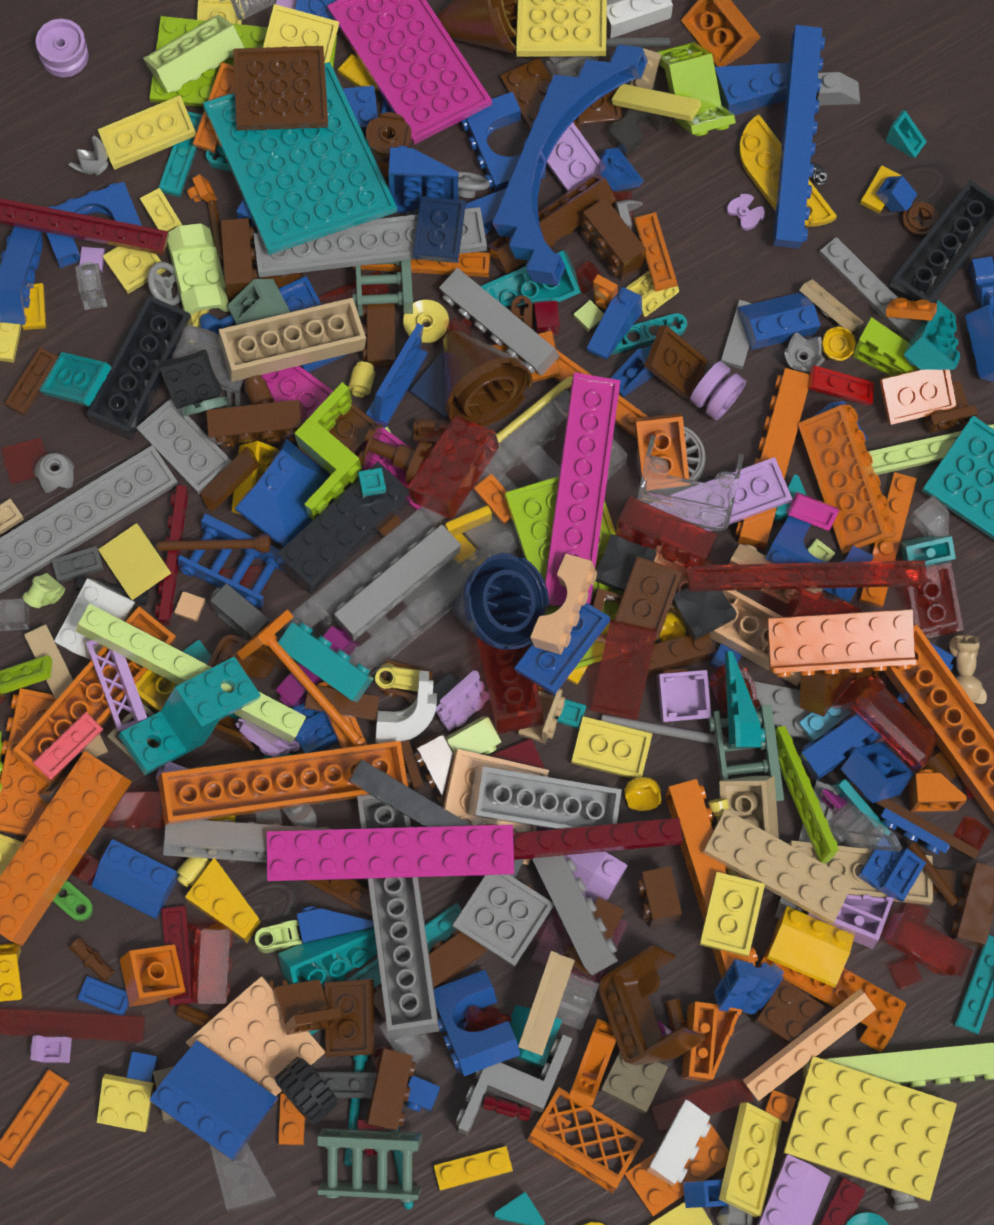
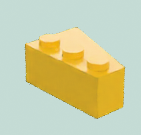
[185,859,261,943]

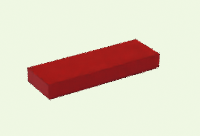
[808,365,875,406]

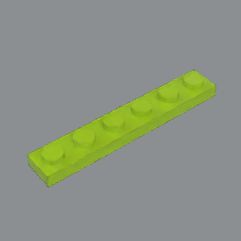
[775,726,839,863]

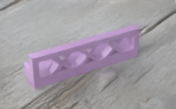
[86,640,147,733]

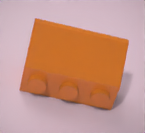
[681,0,761,67]

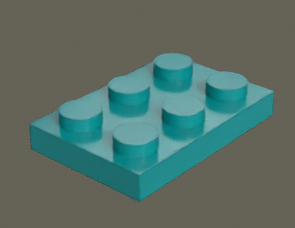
[39,352,112,406]

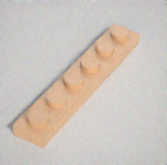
[743,989,876,1101]

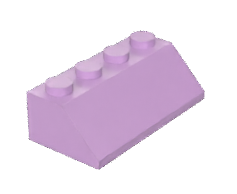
[756,1154,831,1225]

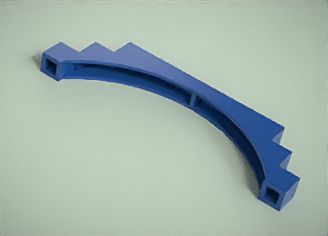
[493,44,648,286]

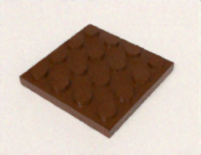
[233,46,328,130]

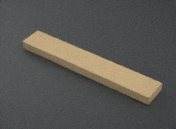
[24,624,108,758]

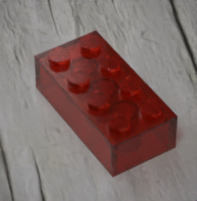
[407,415,500,519]
[616,496,717,572]
[477,638,544,734]

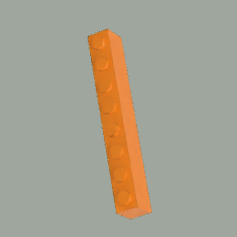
[735,368,809,550]

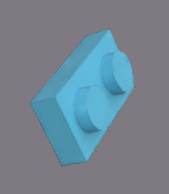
[798,698,851,742]

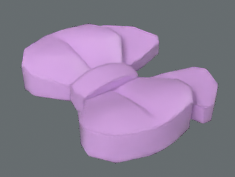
[727,194,765,231]

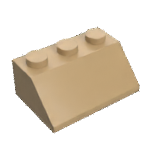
[719,776,779,839]

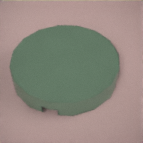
[182,396,228,417]

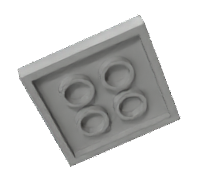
[453,875,554,967]

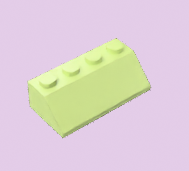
[143,14,244,93]

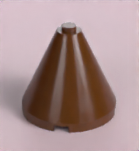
[437,0,518,54]
[443,330,532,430]

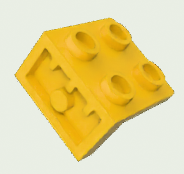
[0,943,22,1002]

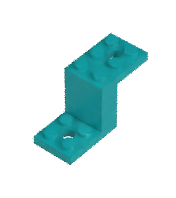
[119,657,261,775]

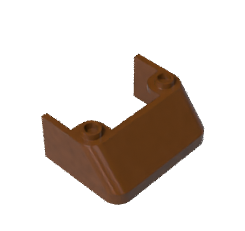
[207,635,291,752]
[599,945,706,1065]

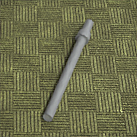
[602,714,729,747]

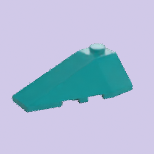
[904,300,960,370]
[725,651,765,749]
[278,928,377,995]

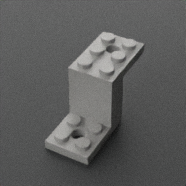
[456,1035,572,1136]

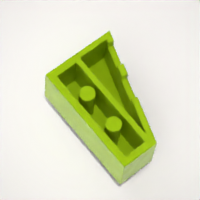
[853,317,919,376]

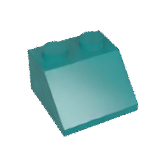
[509,1005,562,1069]

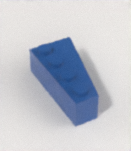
[715,63,789,115]
[0,227,43,325]
[800,696,901,781]

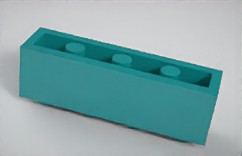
[278,622,374,702]

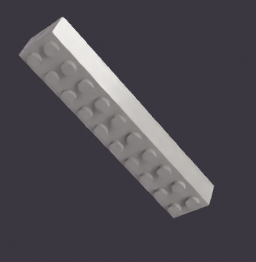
[357,794,440,1039]

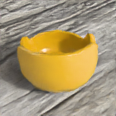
[822,327,856,361]
[652,612,687,642]
[624,777,661,811]

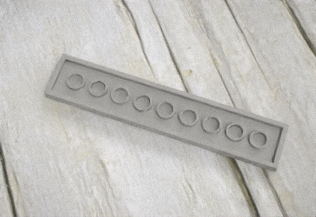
[253,207,487,277]
[0,445,178,594]

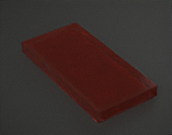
[591,620,657,720]

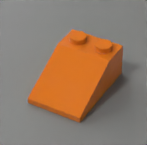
[634,413,690,491]

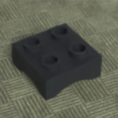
[160,349,222,409]
[595,534,657,592]
[672,574,737,641]

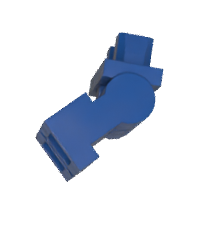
[968,257,994,308]
[714,959,784,1014]

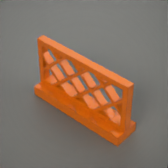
[527,1087,644,1194]

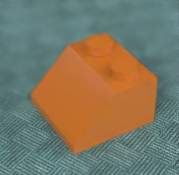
[908,770,967,812]
[119,944,185,1007]

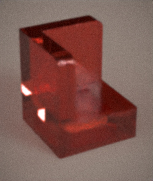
[71,852,100,887]

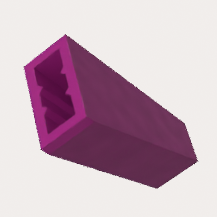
[276,626,360,707]

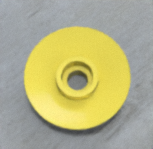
[403,300,449,343]

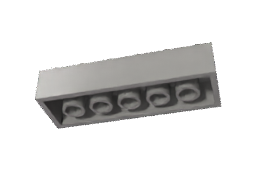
[468,766,621,830]

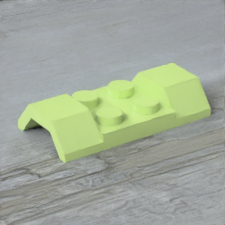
[167,224,230,315]

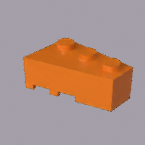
[682,1001,742,1082]

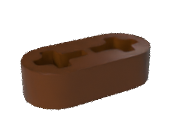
[511,295,534,330]

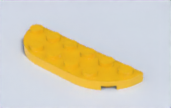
[739,114,837,227]

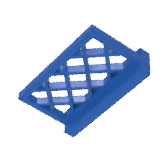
[366,323,428,427]

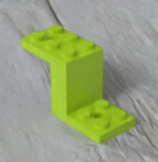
[657,42,736,136]
[294,382,362,520]

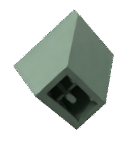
[227,279,290,325]

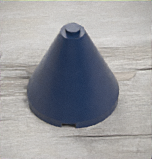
[453,553,549,650]

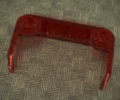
[832,676,937,770]

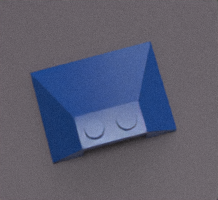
[235,439,330,548]

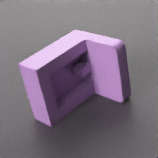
[30,1035,72,1063]

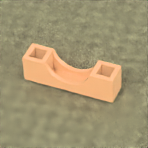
[531,554,597,655]

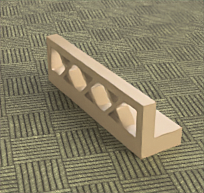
[518,951,575,1055]

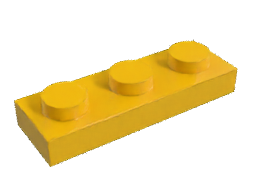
[434,1146,513,1191]

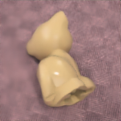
[949,635,987,704]

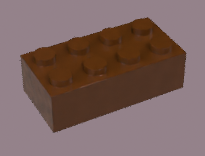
[207,400,308,449]

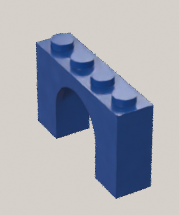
[461,92,546,193]
[46,182,142,268]
[765,515,874,603]
[434,970,521,1076]

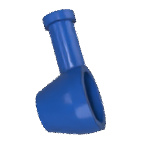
[199,313,236,340]

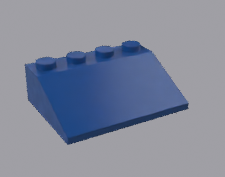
[389,146,458,214]
[149,1041,278,1161]

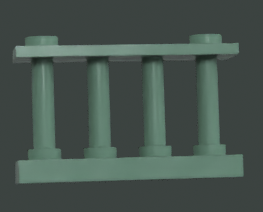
[353,260,413,316]
[708,705,784,802]
[318,1128,422,1202]

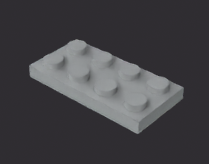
[136,399,232,495]

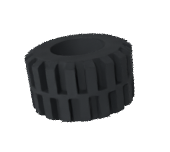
[275,1057,339,1125]

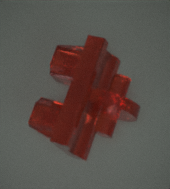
[464,1006,513,1032]

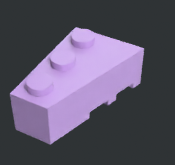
[807,894,894,949]

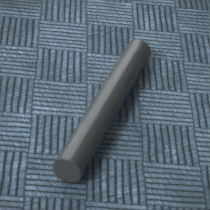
[606,37,670,47]

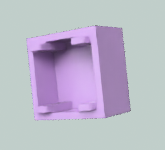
[657,670,711,722]

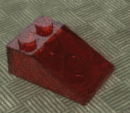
[899,561,964,639]

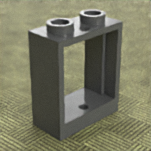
[210,583,270,641]

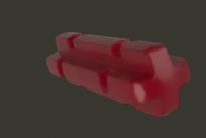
[483,1095,531,1121]

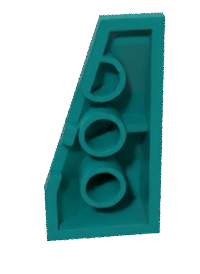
[480,250,581,306]

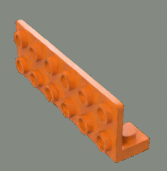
[757,943,906,1053]

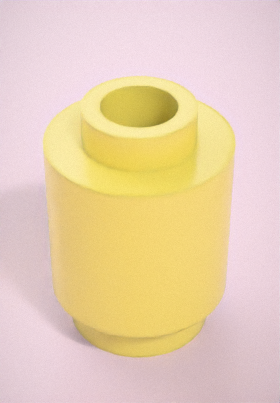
[348,361,375,398]
[176,857,210,888]

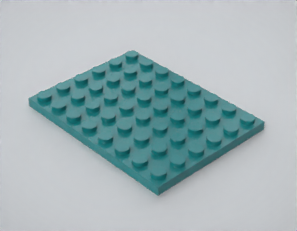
[203,62,397,255]

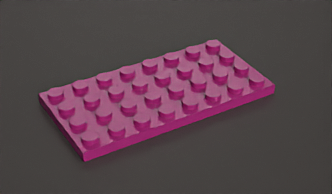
[327,0,492,145]

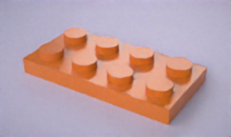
[624,1121,730,1217]

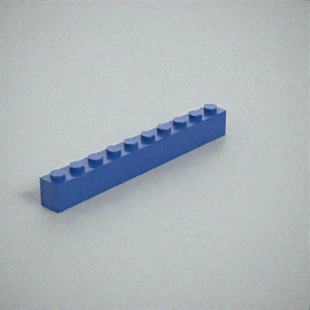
[772,25,825,249]

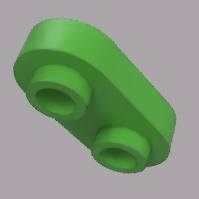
[53,881,93,921]

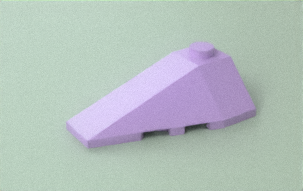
[537,827,627,903]

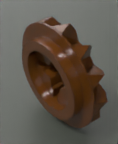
[902,202,939,237]

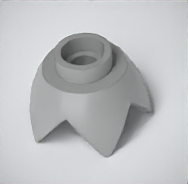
[68,135,109,175]
[784,333,825,372]
[33,452,75,493]

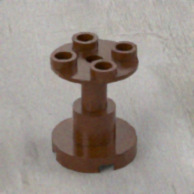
[366,112,412,178]
[359,423,432,487]

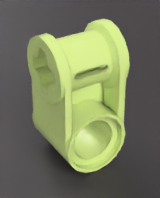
[23,573,65,608]
[255,920,303,953]

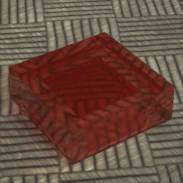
[889,957,923,990]

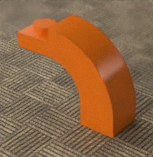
[568,1019,616,1106]

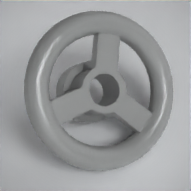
[458,172,490,198]
[148,262,181,306]

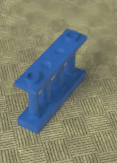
[178,514,285,609]

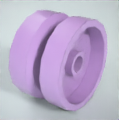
[36,19,89,78]
[690,361,747,421]

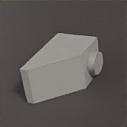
[816,72,860,105]

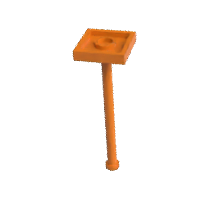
[237,609,366,747]

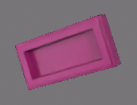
[787,492,839,531]

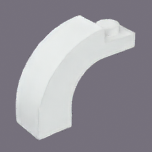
[376,671,437,743]

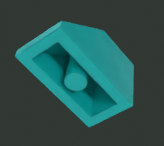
[900,535,956,569]

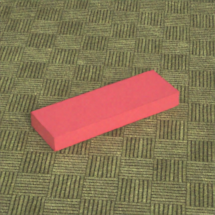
[33,712,103,781]

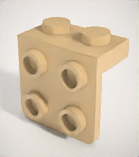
[518,689,565,744]

